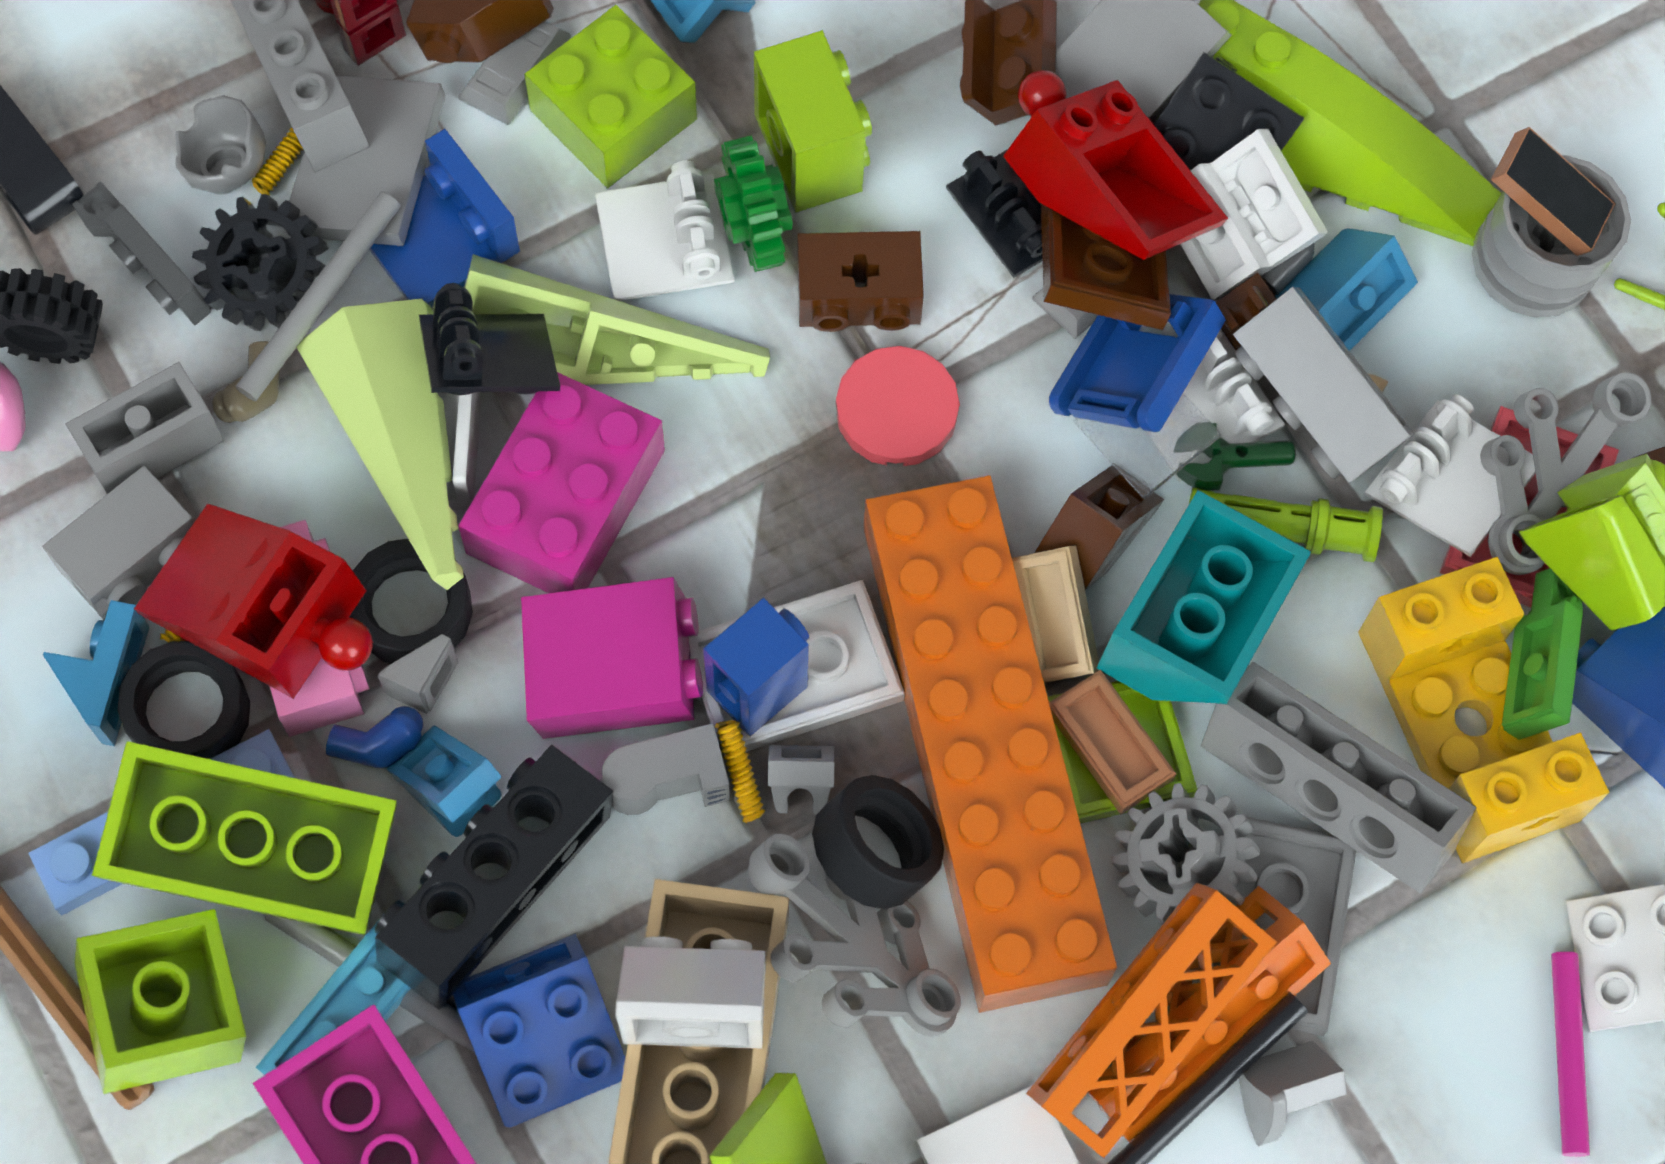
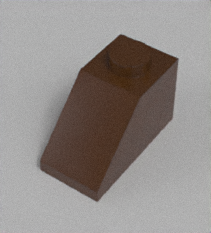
[406,0,554,63]
[1034,464,1164,590]

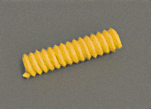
[252,128,303,196]
[714,720,765,823]

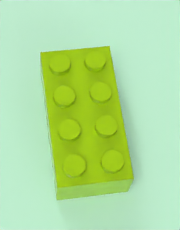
[92,741,397,935]

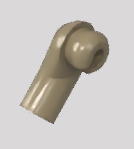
[212,341,279,423]

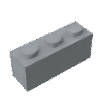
[1233,287,1415,483]

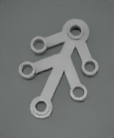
[1480,373,1651,575]
[748,834,961,1036]

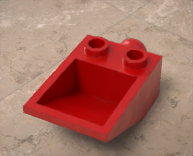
[1003,70,1228,260]
[134,504,373,699]

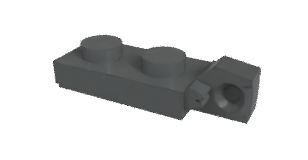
[72,181,212,326]

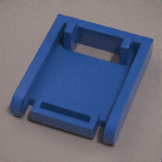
[1049,294,1226,433]

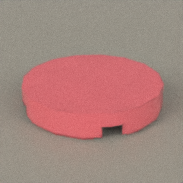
[836,346,960,466]

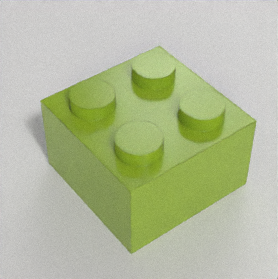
[524,5,697,189]
[754,30,872,213]
[75,909,246,1094]

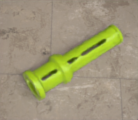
[1189,488,1383,562]

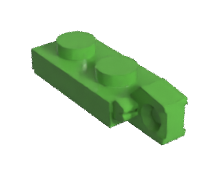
[1502,568,1583,740]

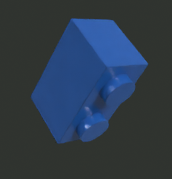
[703,597,809,737]

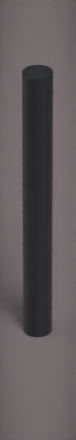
[1107,992,1308,1164]

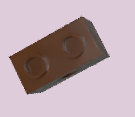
[797,231,924,332]

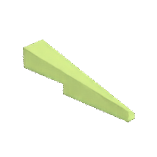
[465,254,770,385]
[296,299,464,590]

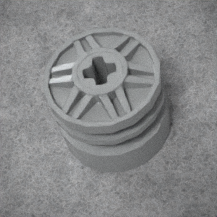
[1472,155,1631,317]

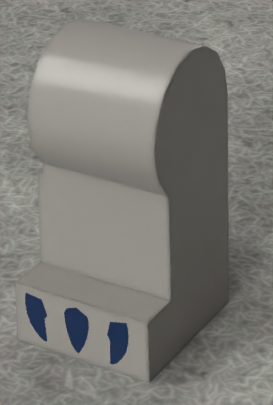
[602,723,730,815]

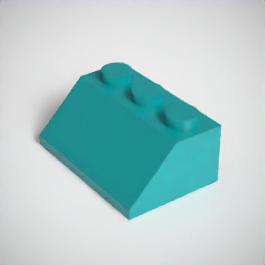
[1096,490,1311,704]

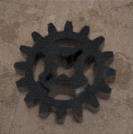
[192,194,329,331]

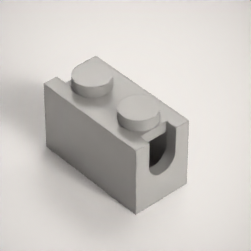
[65,362,224,494]
[42,466,195,620]

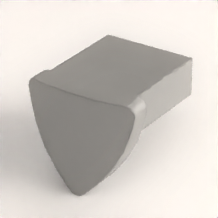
[1239,1041,1347,1146]

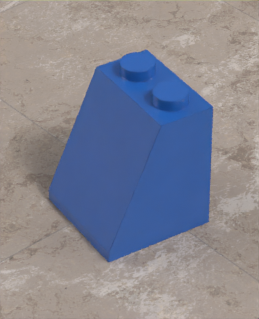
[1572,606,1665,789]

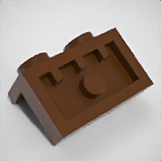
[960,0,1057,126]

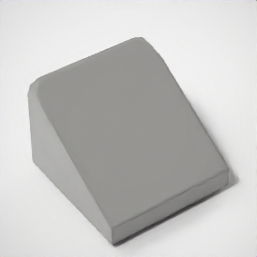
[378,634,458,714]

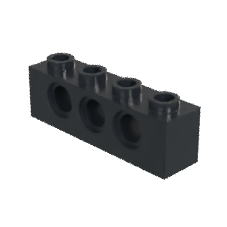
[375,744,613,1010]

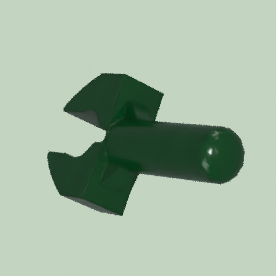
[1174,423,1296,491]

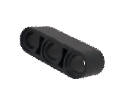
[0,85,84,235]

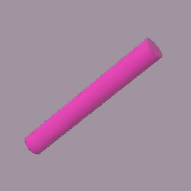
[1551,951,1590,1157]

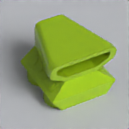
[1519,454,1665,630]

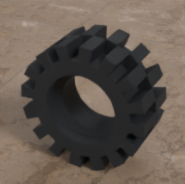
[0,268,103,364]

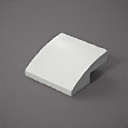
[1181,129,1329,300]

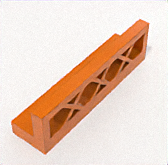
[1026,882,1277,1158]
[1087,886,1331,1142]

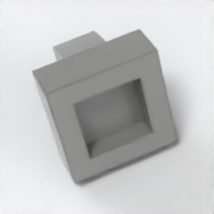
[768,745,835,814]

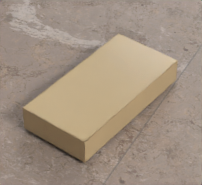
[1012,546,1099,683]

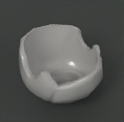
[175,95,266,195]

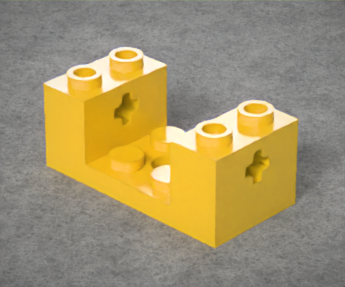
[1358,556,1609,864]

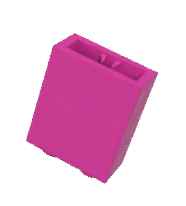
[521,577,703,739]

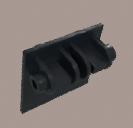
[1154,52,1304,170]
[946,149,1043,278]
[419,283,560,395]

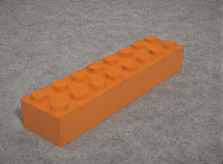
[863,475,1117,1013]

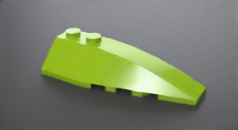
[1157,0,1502,246]

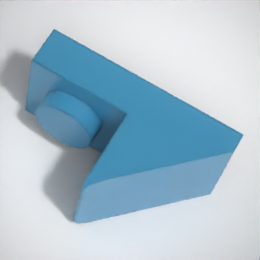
[43,600,150,747]
[387,725,502,837]

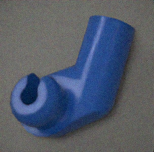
[326,706,424,768]

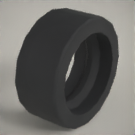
[349,538,473,664]
[117,641,250,759]
[812,775,944,909]

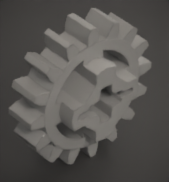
[1112,783,1260,925]

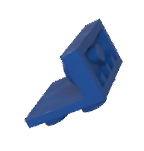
[369,129,520,307]
[453,934,625,1128]

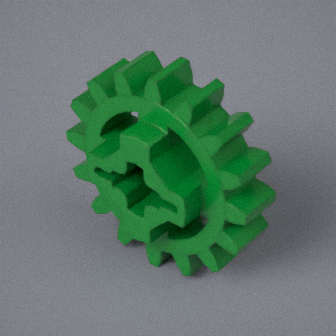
[714,135,793,272]

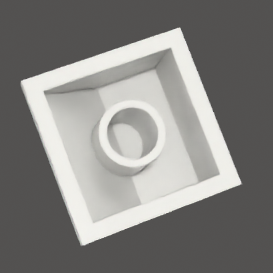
[616,937,766,1049]

